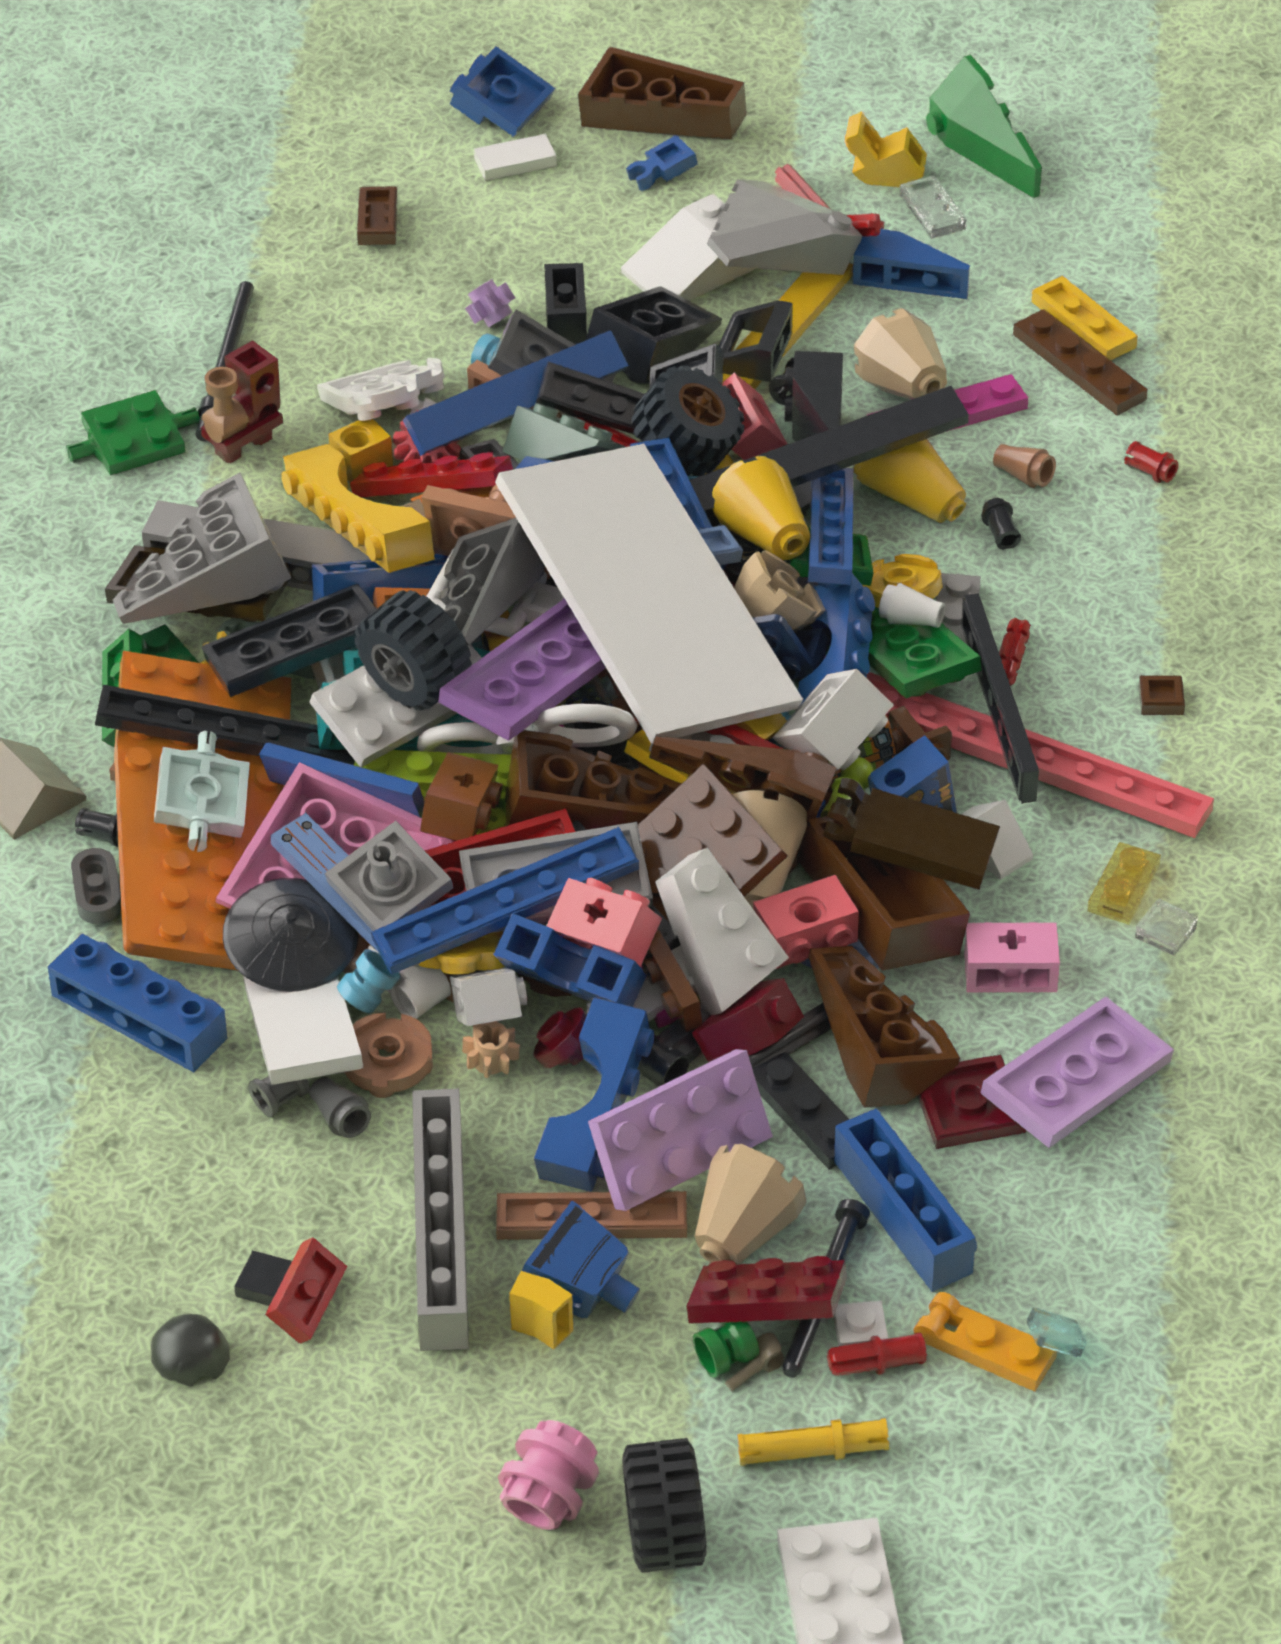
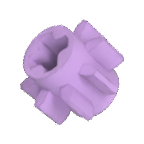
[465,279,515,327]

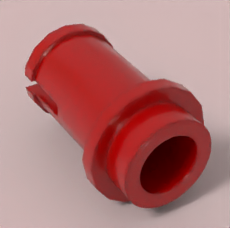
[1124,441,1179,483]

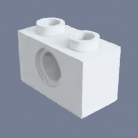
[450,967,527,1026]

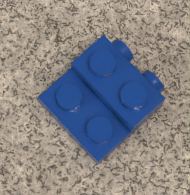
[450,46,555,137]

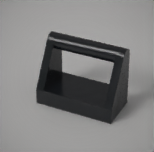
[718,300,793,382]

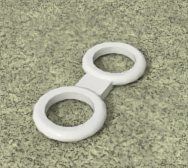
[417,704,637,754]

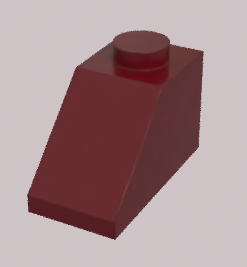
[692,978,804,1063]

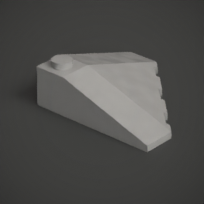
[707,179,863,275]
[113,473,291,624]

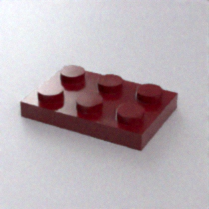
[686,1256,847,1324]

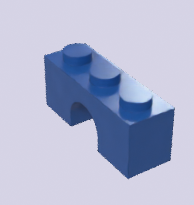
[494,913,647,1007]

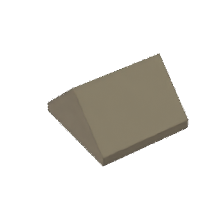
[0,737,87,839]

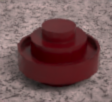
[533,1008,587,1068]

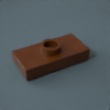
[357,186,398,245]

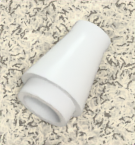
[879,583,945,628]

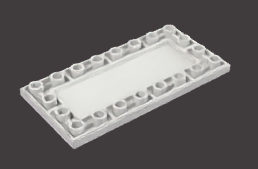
[495,444,803,744]

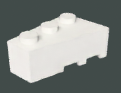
[656,848,789,1015]

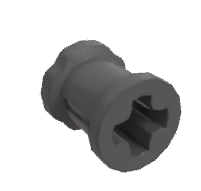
[248,1075,310,1117]

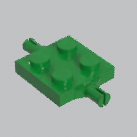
[66,390,200,476]

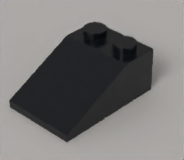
[585,286,722,384]
[785,351,843,442]

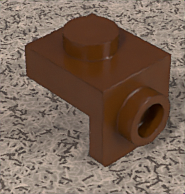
[889,706,952,760]

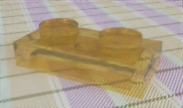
[1087,842,1161,925]

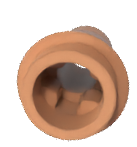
[993,444,1056,488]

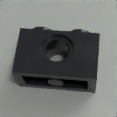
[544,263,587,345]

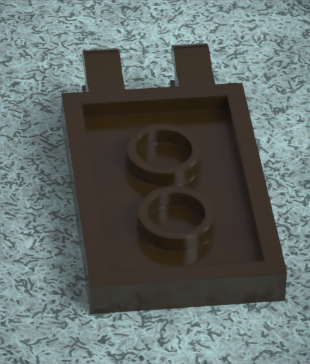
[823,778,1000,890]

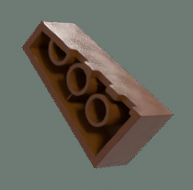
[578,46,747,139]

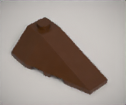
[505,730,681,830]

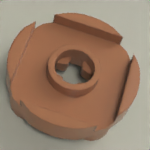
[344,1012,433,1098]

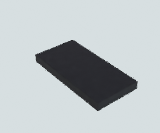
[202,584,376,697]

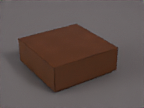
[1138,675,1185,715]

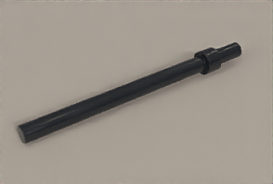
[195,281,254,442]

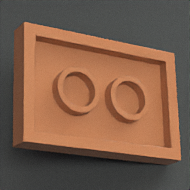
[421,485,551,579]

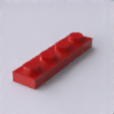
[350,452,513,498]

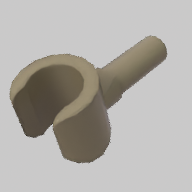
[725,1332,784,1392]

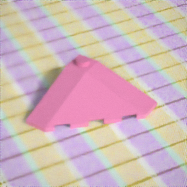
[216,762,455,909]

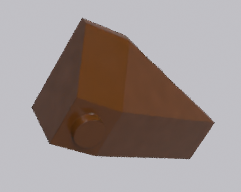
[649,736,837,819]
[808,946,960,1108]

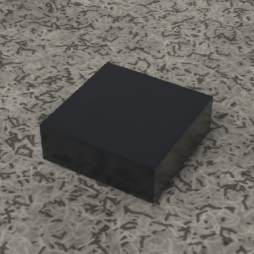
[234,1250,292,1306]

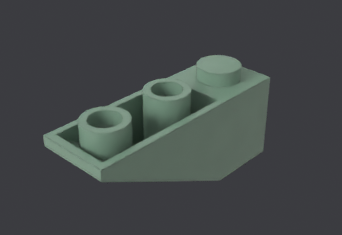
[502,403,626,461]

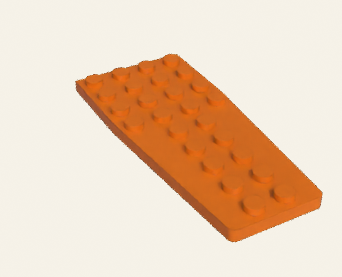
[114,651,291,971]

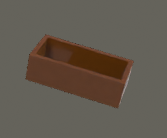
[798,816,970,971]

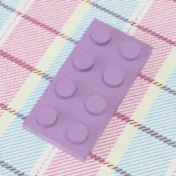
[981,996,1174,1148]
[588,1049,773,1211]

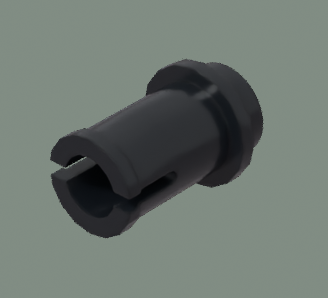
[981,498,1021,550]
[75,808,118,847]

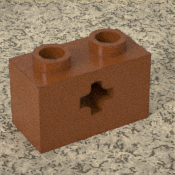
[420,752,503,841]

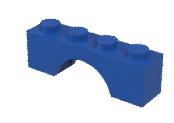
[796,573,875,710]
[534,997,654,1192]

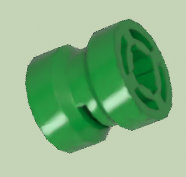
[693,1321,759,1378]

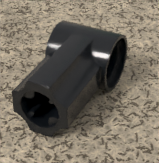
[637,1007,711,1087]

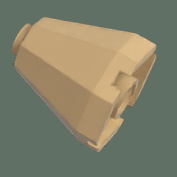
[854,308,947,400]
[734,550,825,633]
[695,1144,807,1264]

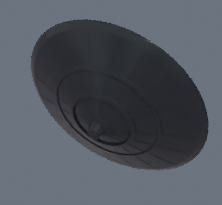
[223,878,359,992]

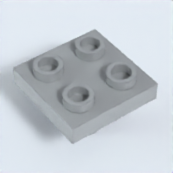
[325,821,453,931]

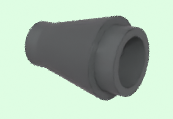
[309,1077,371,1138]

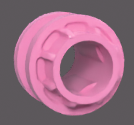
[498,1420,599,1530]

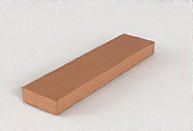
[496,1191,687,1240]

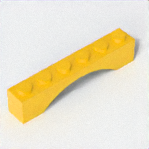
[282,444,435,573]

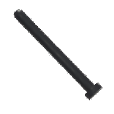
[782,1199,870,1378]

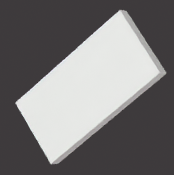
[243,975,363,1085]

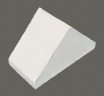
[962,800,1033,880]

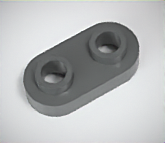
[71,848,121,924]

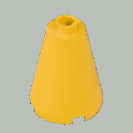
[854,439,966,523]
[712,456,810,560]

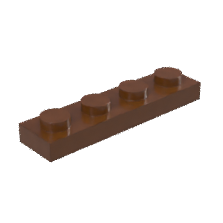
[1013,309,1148,416]

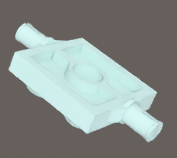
[154,731,250,852]

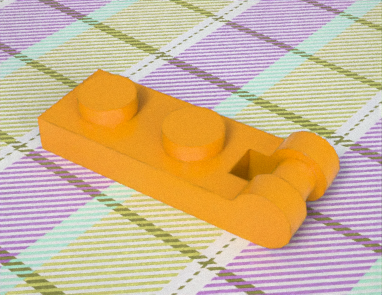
[913,1292,1057,1392]

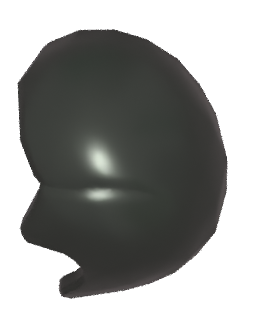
[151,1313,230,1387]

